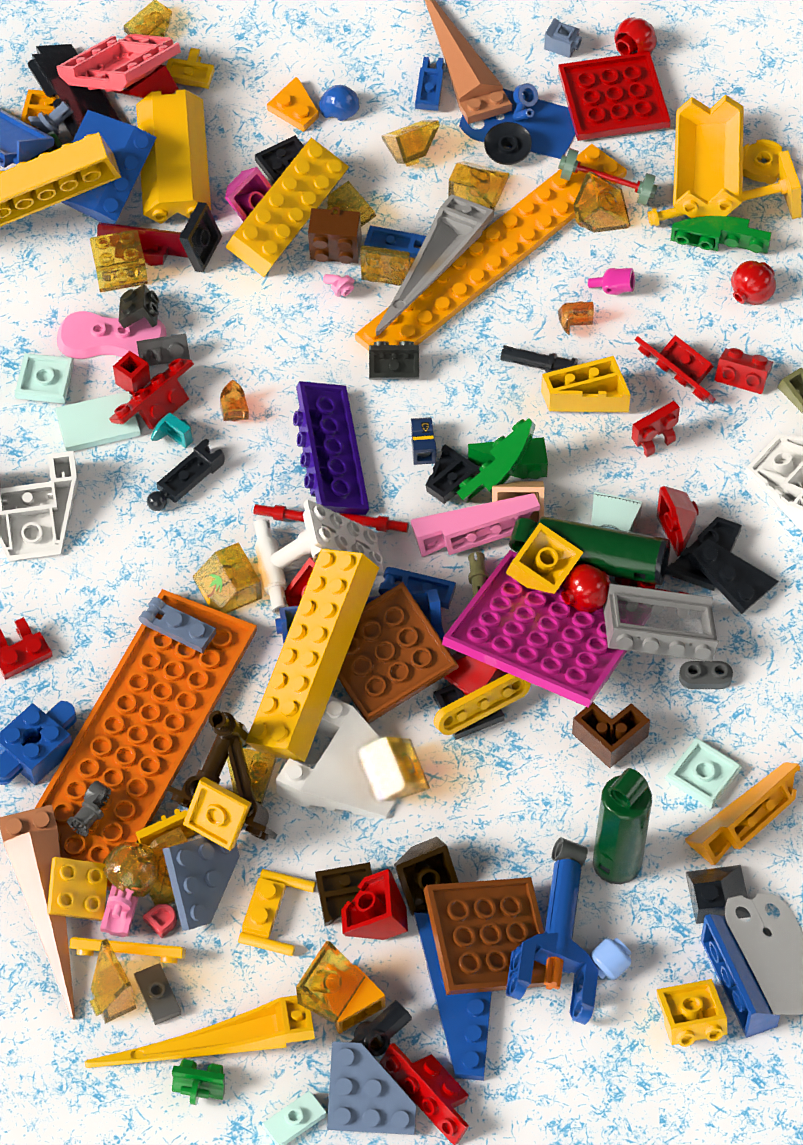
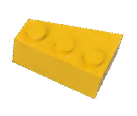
[541,356,631,412]

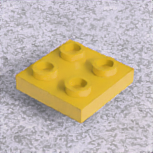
[47,857,109,921]

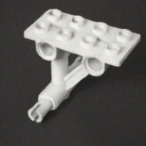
[254,500,384,615]

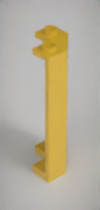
[136,89,211,224]
[673,95,744,218]

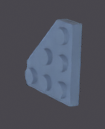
[163,837,240,931]
[327,1041,416,1135]

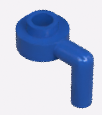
[513,83,538,121]

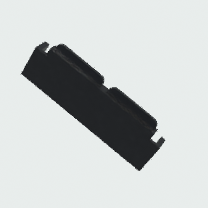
[28,44,121,137]

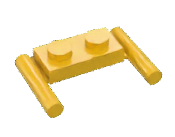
[238,869,316,956]

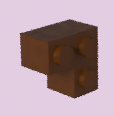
[572,702,650,768]

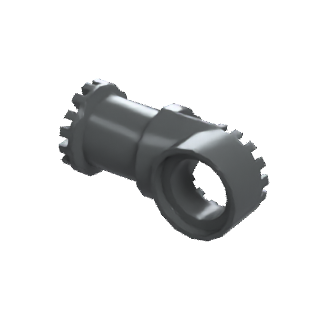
[67,781,111,837]

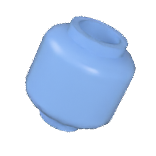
[590,938,632,980]

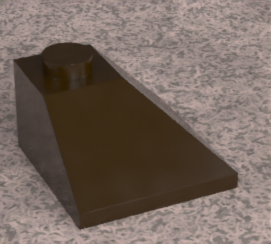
[394,837,459,916]

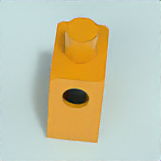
[321,961,386,1034]

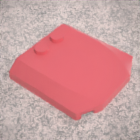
[57,34,181,92]

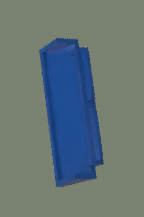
[0,109,54,168]

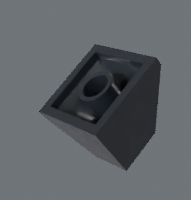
[686,865,751,924]

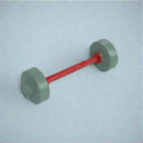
[558,148,658,206]

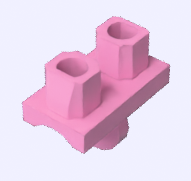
[100,883,141,937]

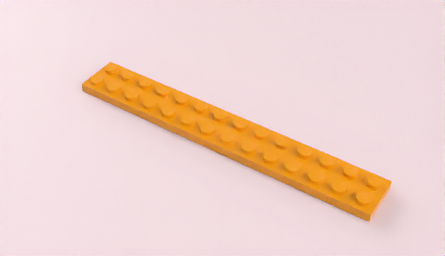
[355,144,627,351]

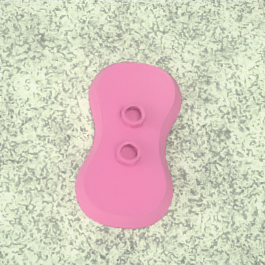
[57,311,167,359]

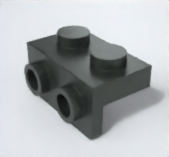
[118,284,159,328]
[369,341,419,380]

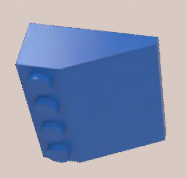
[62,110,157,224]

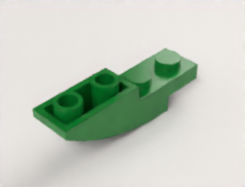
[670,216,772,254]
[456,418,536,503]

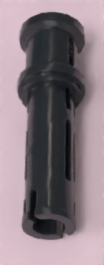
[500,345,578,373]

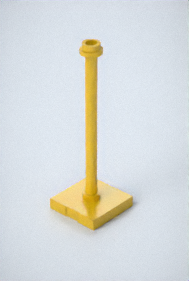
[647,150,802,226]

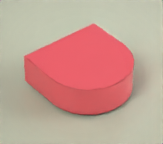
[143,904,177,938]

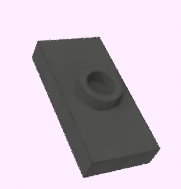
[134,963,182,1025]

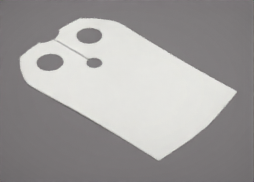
[725,893,803,1015]

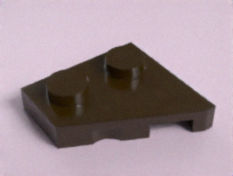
[315,862,372,926]

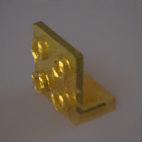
[90,230,148,292]
[360,246,415,286]

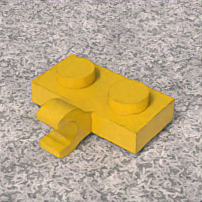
[166,48,215,89]

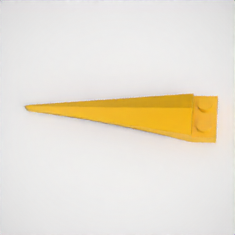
[85,994,315,1068]

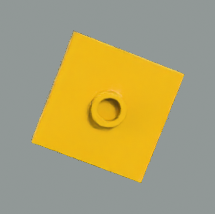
[183,777,252,851]

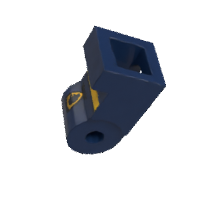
[411,417,436,465]

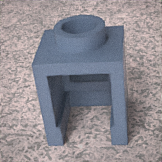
[544,18,582,58]

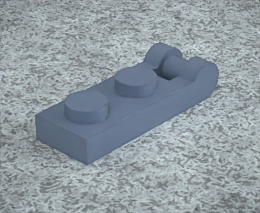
[138,597,216,653]

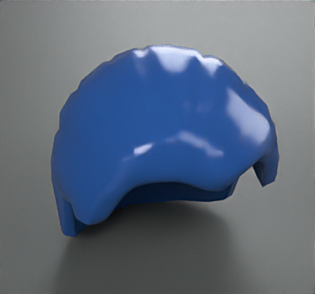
[319,85,360,121]

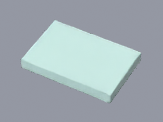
[55,391,141,452]

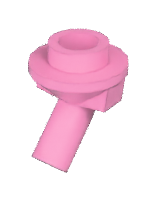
[323,274,355,297]

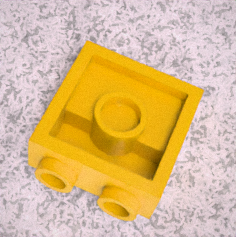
[657,979,728,1047]

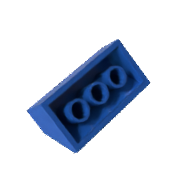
[700,914,780,1038]

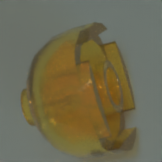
[103,842,160,897]

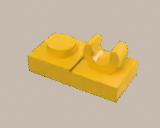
[136,809,195,858]

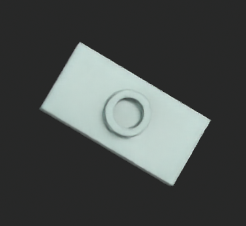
[262,1090,327,1145]

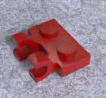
[631,401,680,457]
[0,617,53,680]

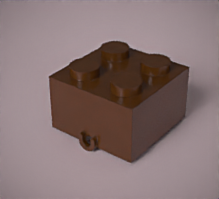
[308,207,362,264]

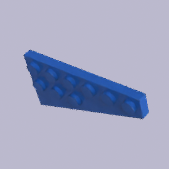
[414,912,492,1081]

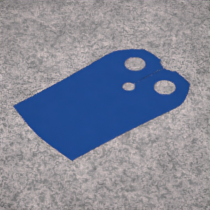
[459,88,575,159]

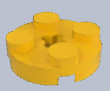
[743,139,783,184]

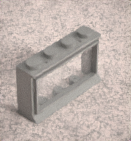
[603,584,719,662]

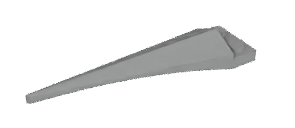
[376,194,494,336]

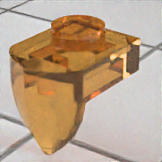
[558,301,594,335]
[220,380,249,422]

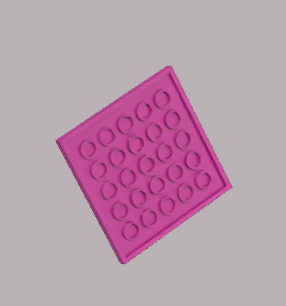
[442,550,652,708]

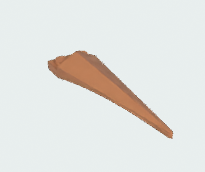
[424,0,512,124]
[0,805,75,1020]

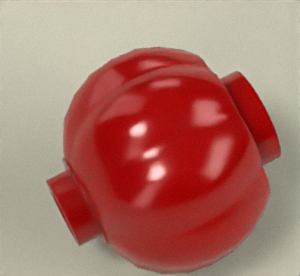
[614,17,657,55]
[731,260,776,305]
[561,564,611,614]

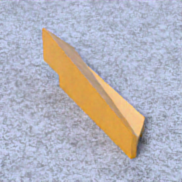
[685,762,800,865]

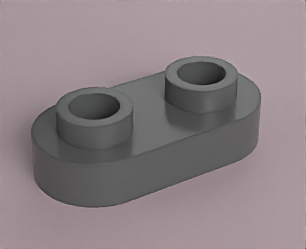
[679,661,733,689]

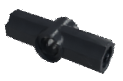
[350,1000,412,1057]

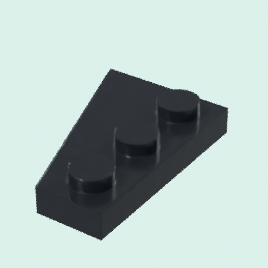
[666,517,742,591]
[688,539,779,614]

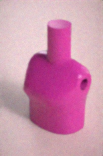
[588,268,635,295]

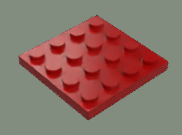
[558,51,671,141]

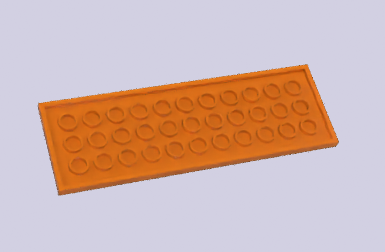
[35,589,257,891]

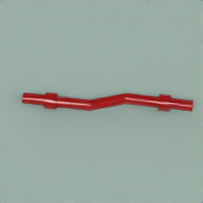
[254,504,409,533]

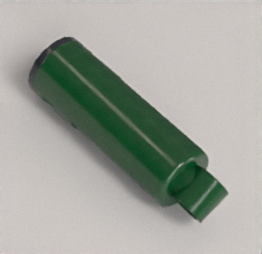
[509,516,671,585]
[592,768,652,885]

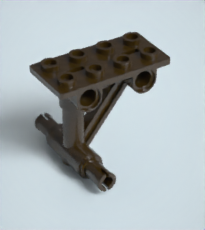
[166,710,278,841]

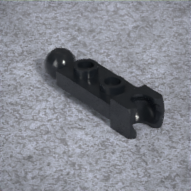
[146,439,225,511]

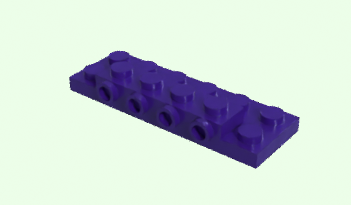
[293,381,370,515]

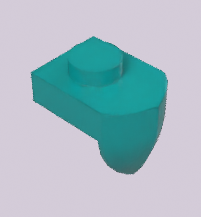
[151,413,193,448]

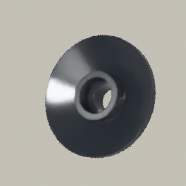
[484,122,532,165]

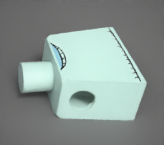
[591,492,642,532]

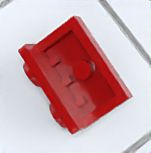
[714,348,773,394]

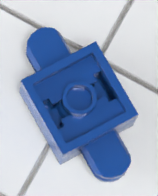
[0,701,77,785]

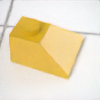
[506,523,583,594]

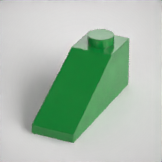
[468,437,548,479]

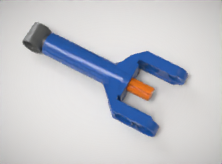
[506,837,599,1025]

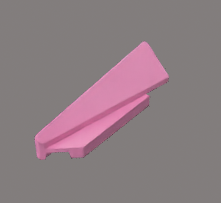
[411,494,540,557]

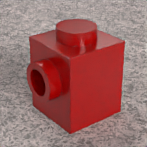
[113,351,151,396]

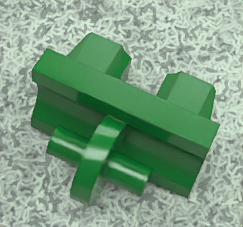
[172,1059,225,1105]

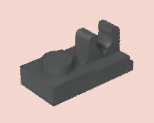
[136,333,190,366]

